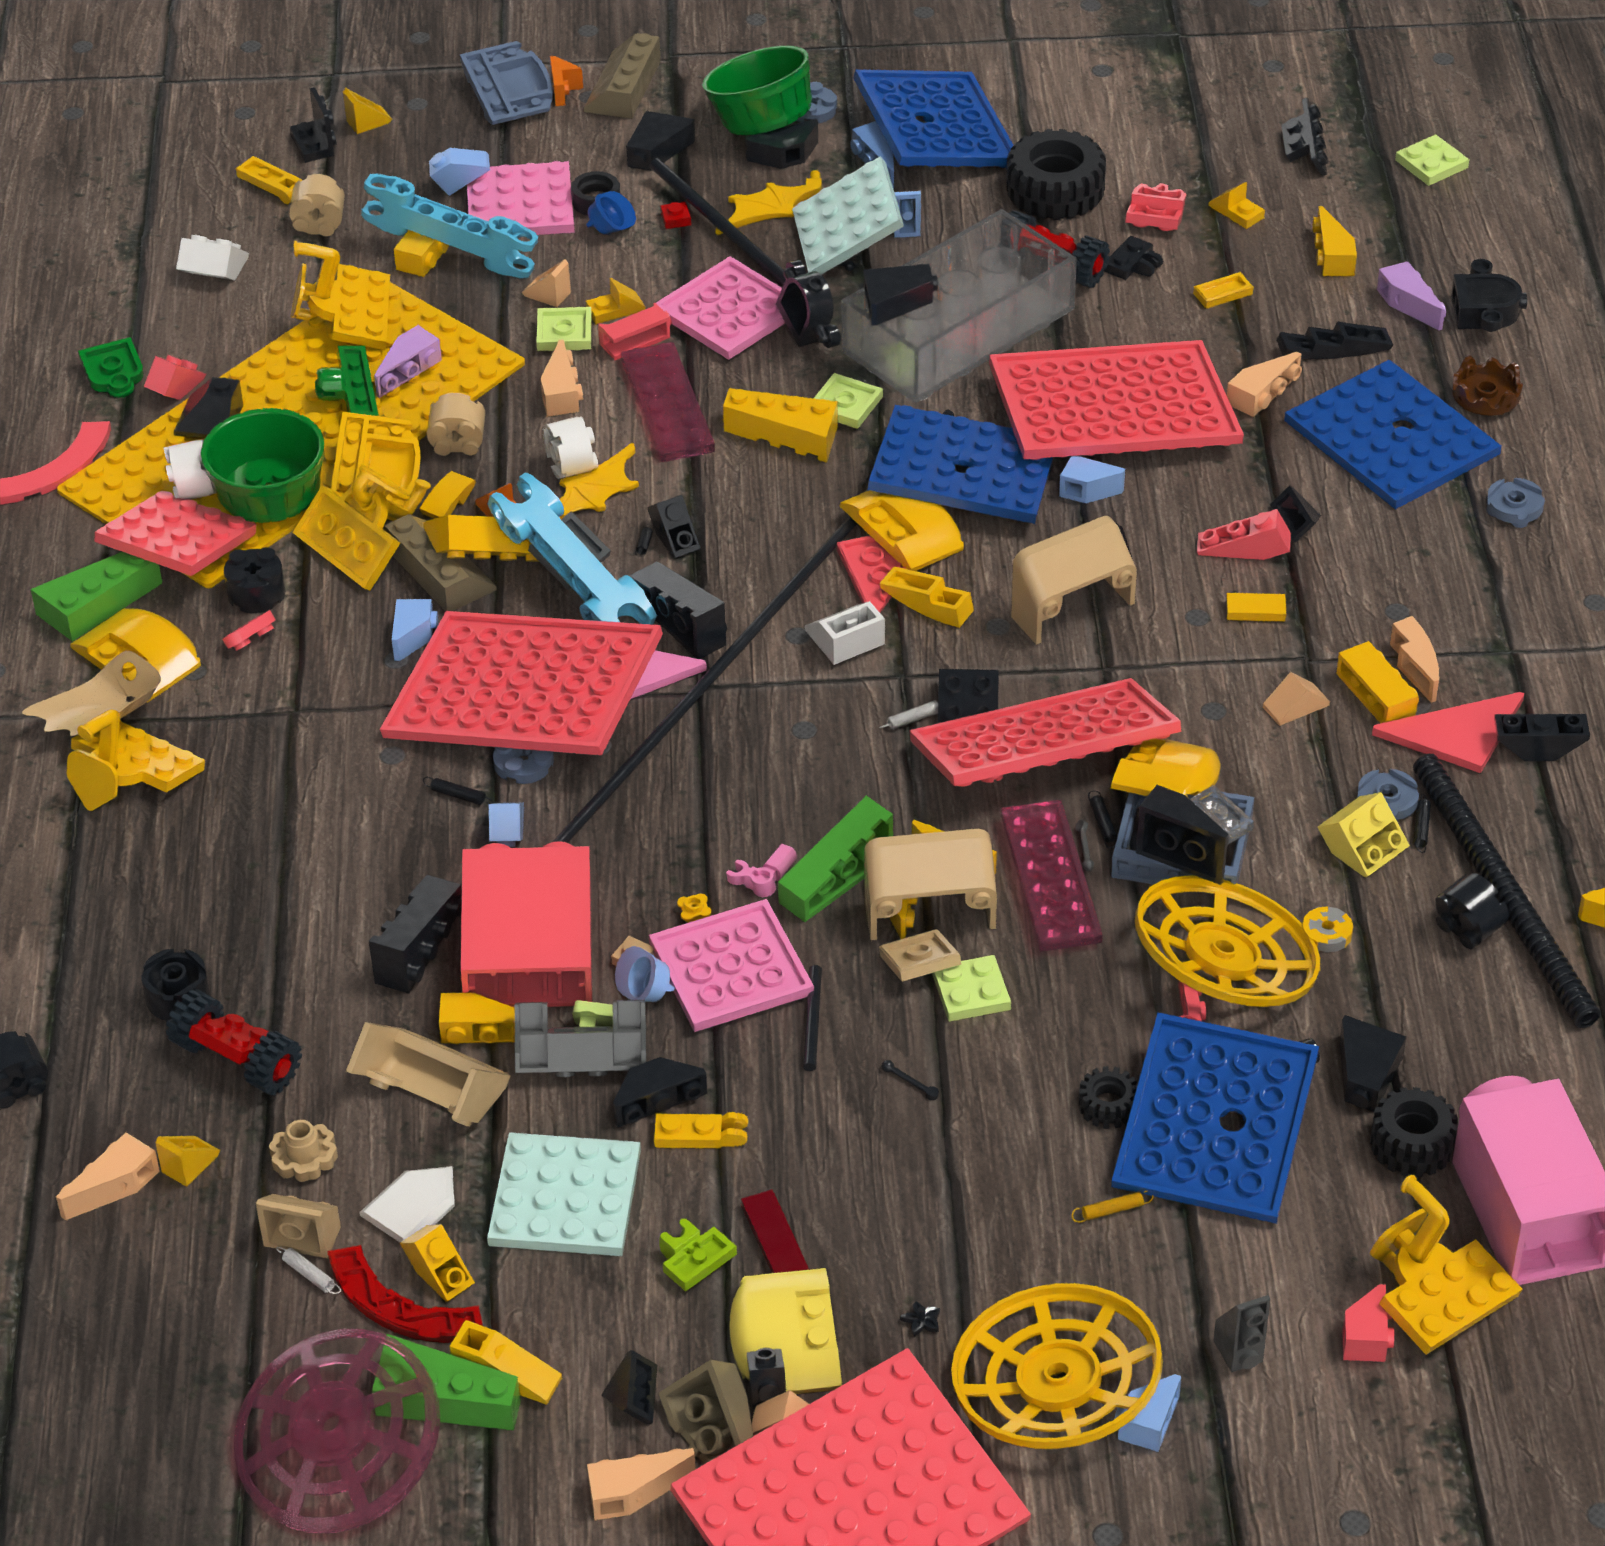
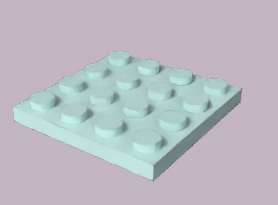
[792,156,904,275]
[487,1132,641,1256]

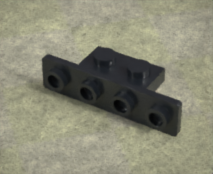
[1281,97,1329,177]

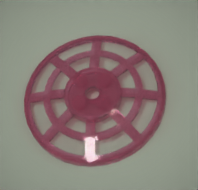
[234,1329,440,1533]

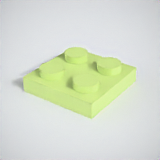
[1395,134,1469,186]
[536,307,592,351]
[813,373,883,429]
[932,955,1011,1022]

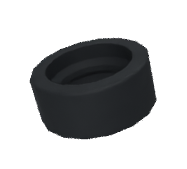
[571,171,620,216]

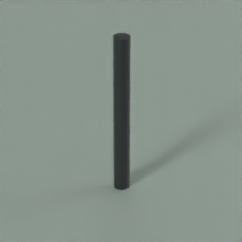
[803,965,822,1071]

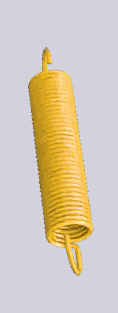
[1072,1191,1154,1223]

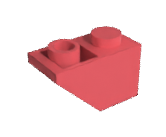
[144,355,206,400]
[1342,1284,1394,1362]

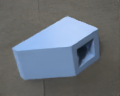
[1059,456,1125,504]

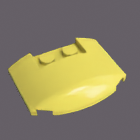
[730,1268,842,1394]

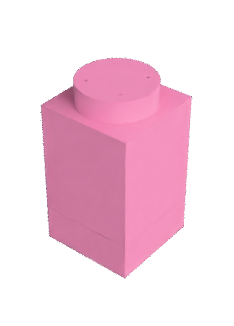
[1452,1076,1605,1285]

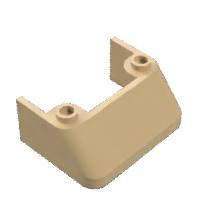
[1011,516,1137,645]
[864,829,997,940]
[346,1022,511,1127]

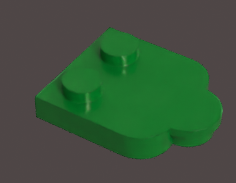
[78,337,144,398]

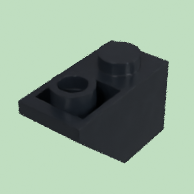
[647,495,701,558]

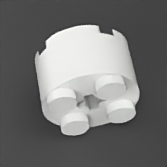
[543,416,598,479]
[164,439,216,500]

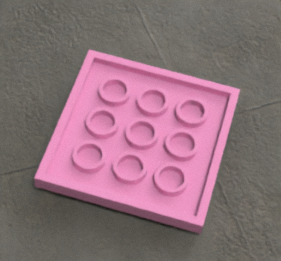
[467,161,574,235]
[656,256,785,360]
[649,899,814,1032]

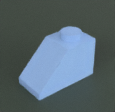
[429,148,490,196]
[894,191,921,238]
[392,599,438,661]
[489,802,524,847]
[1114,1374,1181,1452]

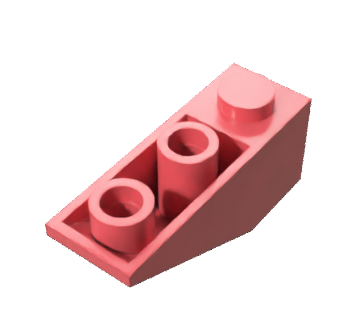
[1197,509,1291,560]

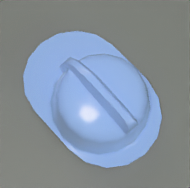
[615,946,675,1002]

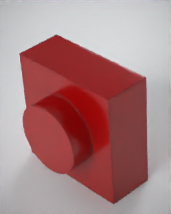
[660,202,691,229]

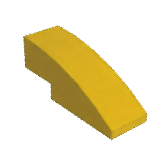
[879,566,974,628]

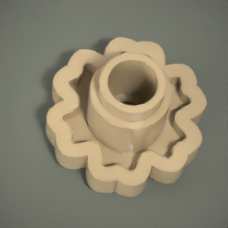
[269,1120,338,1182]

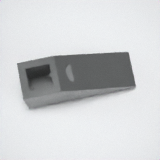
[1213,1295,1270,1373]

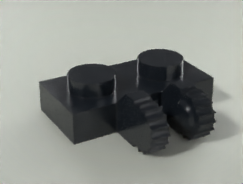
[1103,235,1164,280]

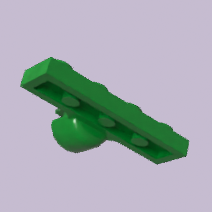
[315,346,379,416]

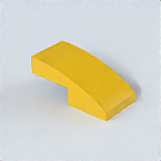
[419,471,476,519]

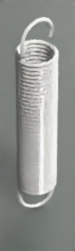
[879,700,938,730]
[276,1247,341,1294]

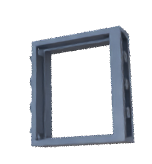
[1111,790,1254,894]

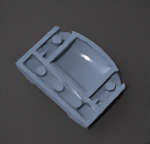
[460,41,553,125]

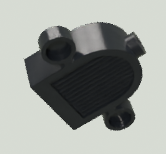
[1451,259,1527,332]
[776,260,841,348]

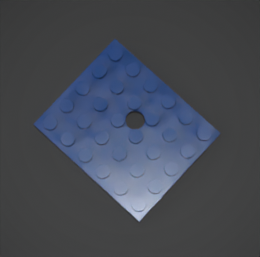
[853,69,1014,168]
[1284,359,1502,509]
[867,405,1054,524]
[1111,1012,1319,1224]

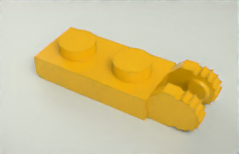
[654,1112,748,1148]

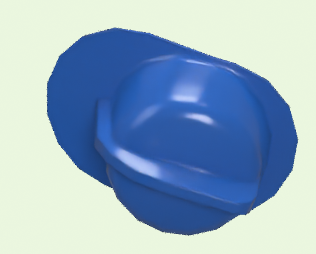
[586,191,636,235]

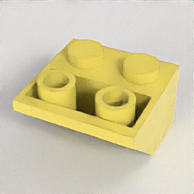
[1318,792,1410,877]

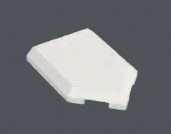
[359,1166,455,1242]

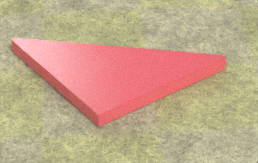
[837,535,906,612]
[1372,692,1524,773]

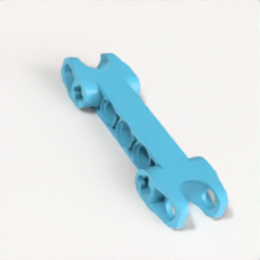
[361,174,538,278]
[487,472,657,625]

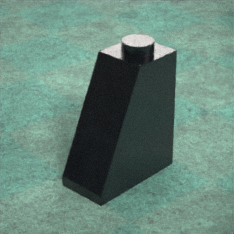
[626,111,695,171]
[864,264,938,326]
[1340,1015,1406,1112]

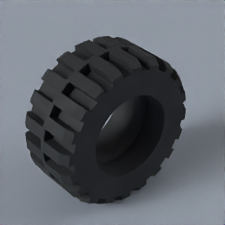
[1006,129,1106,220]

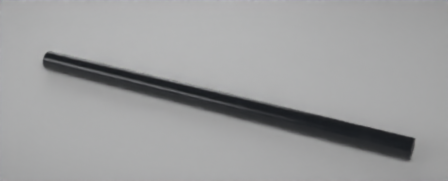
[650,158,786,286]

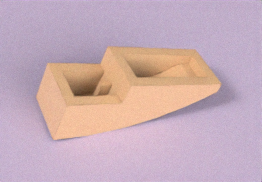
[1390,616,1439,703]

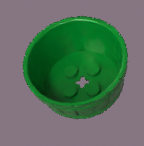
[702,45,812,135]
[201,408,324,523]

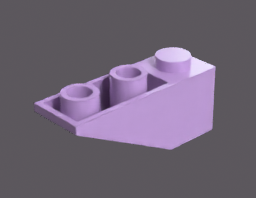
[1377,262,1446,330]
[374,325,442,398]

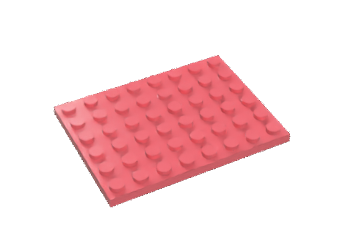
[989,340,1244,460]
[380,611,663,756]
[670,1348,1031,1546]

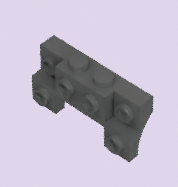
[514,1000,647,1077]

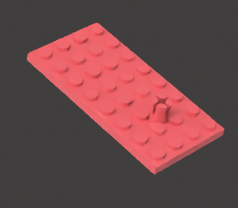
[909,678,1181,787]

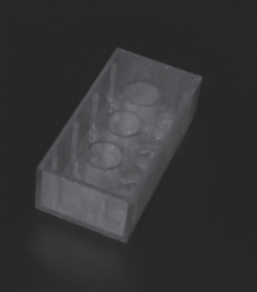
[841,209,1077,403]

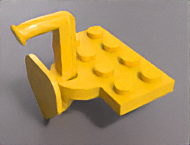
[291,241,390,350]
[292,464,431,591]
[66,709,205,811]
[1369,1175,1523,1355]

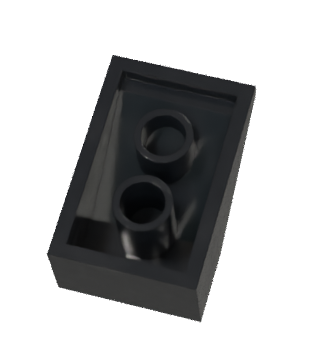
[1136,785,1229,885]

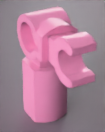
[726,844,797,897]

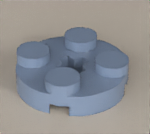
[796,82,837,123]
[1486,478,1545,528]
[493,747,554,784]
[1357,769,1419,822]

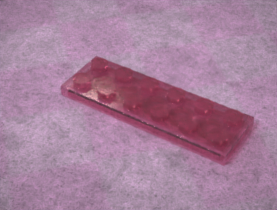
[621,342,715,463]
[1001,800,1103,952]

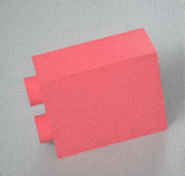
[461,842,592,1007]

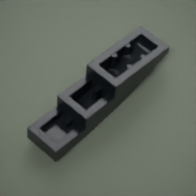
[1276,321,1393,359]

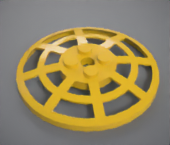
[1134,875,1320,1007]
[951,1283,1163,1449]

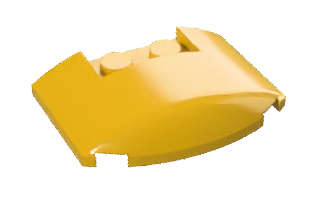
[331,412,420,506]
[840,490,964,571]
[70,608,201,703]
[1111,738,1220,798]

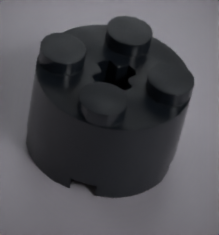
[224,547,286,614]
[1435,873,1509,950]
[141,949,210,1023]
[0,1031,48,1109]

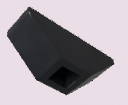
[745,119,818,169]
[1494,714,1590,761]
[613,1057,707,1128]

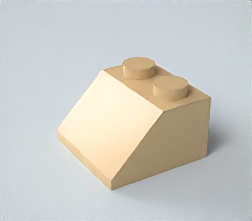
[256,1194,341,1259]

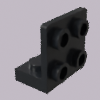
[289,87,336,163]
[938,669,999,723]

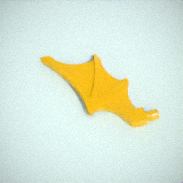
[715,170,822,235]
[559,443,639,519]

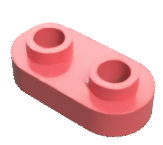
[222,610,276,651]

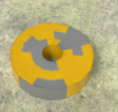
[1302,906,1353,952]

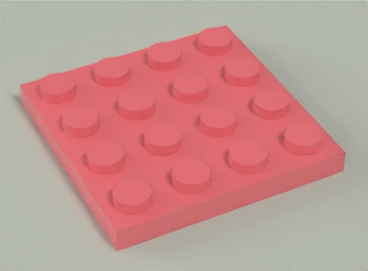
[94,491,256,576]

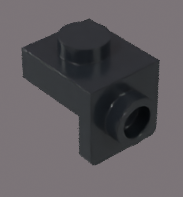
[747,1348,786,1407]

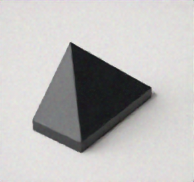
[1270,485,1321,542]
[602,1350,658,1425]

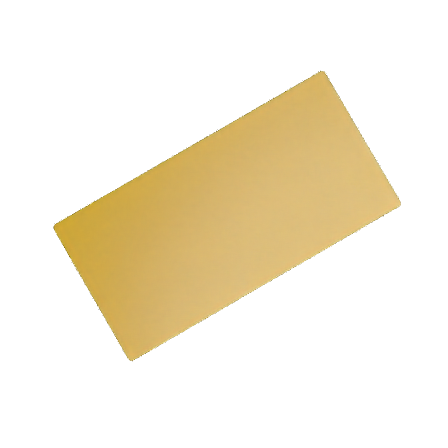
[57,282,525,588]

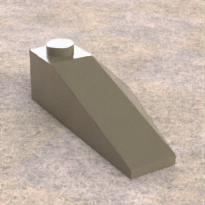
[659,1360,753,1464]

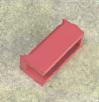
[598,302,672,360]

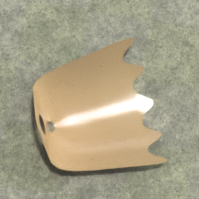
[22,651,161,736]

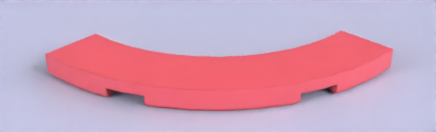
[0,421,111,505]

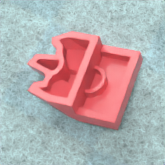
[1125,183,1187,231]

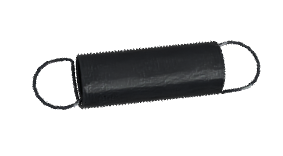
[635,525,654,557]

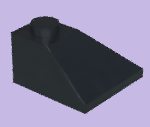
[174,377,243,438]

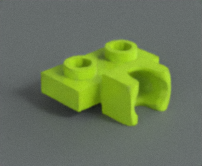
[659,1218,737,1292]

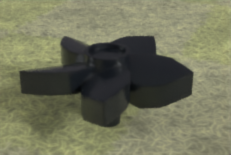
[900,1301,940,1336]

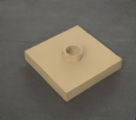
[879,929,961,981]

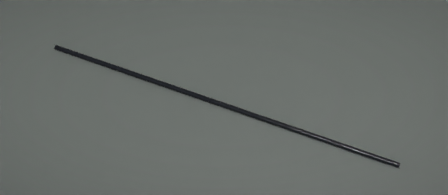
[552,409,954,843]

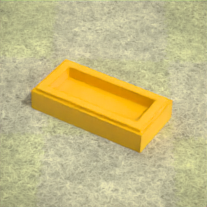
[1193,272,1254,309]
[1226,593,1286,621]

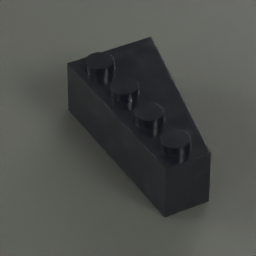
[629,561,727,659]
[369,875,462,994]

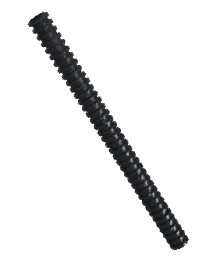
[1413,754,1601,1028]

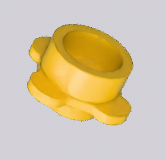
[677,893,711,923]

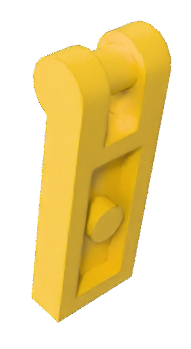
[236,156,302,204]

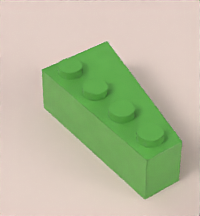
[31,552,162,642]
[778,795,893,922]
[372,1334,521,1430]

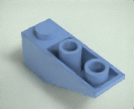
[850,121,894,189]

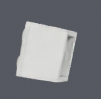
[176,235,249,281]
[805,601,885,665]

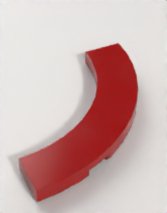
[327,1245,483,1343]

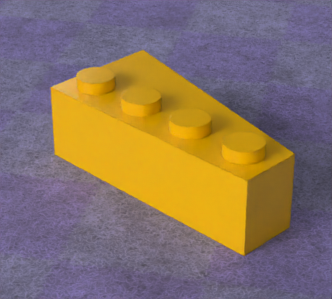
[723,388,838,463]

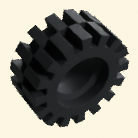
[1079,1066,1138,1129]

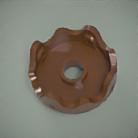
[1452,356,1523,416]

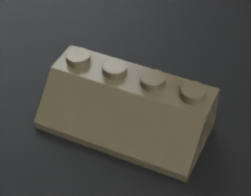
[584,33,661,119]
[384,514,497,611]

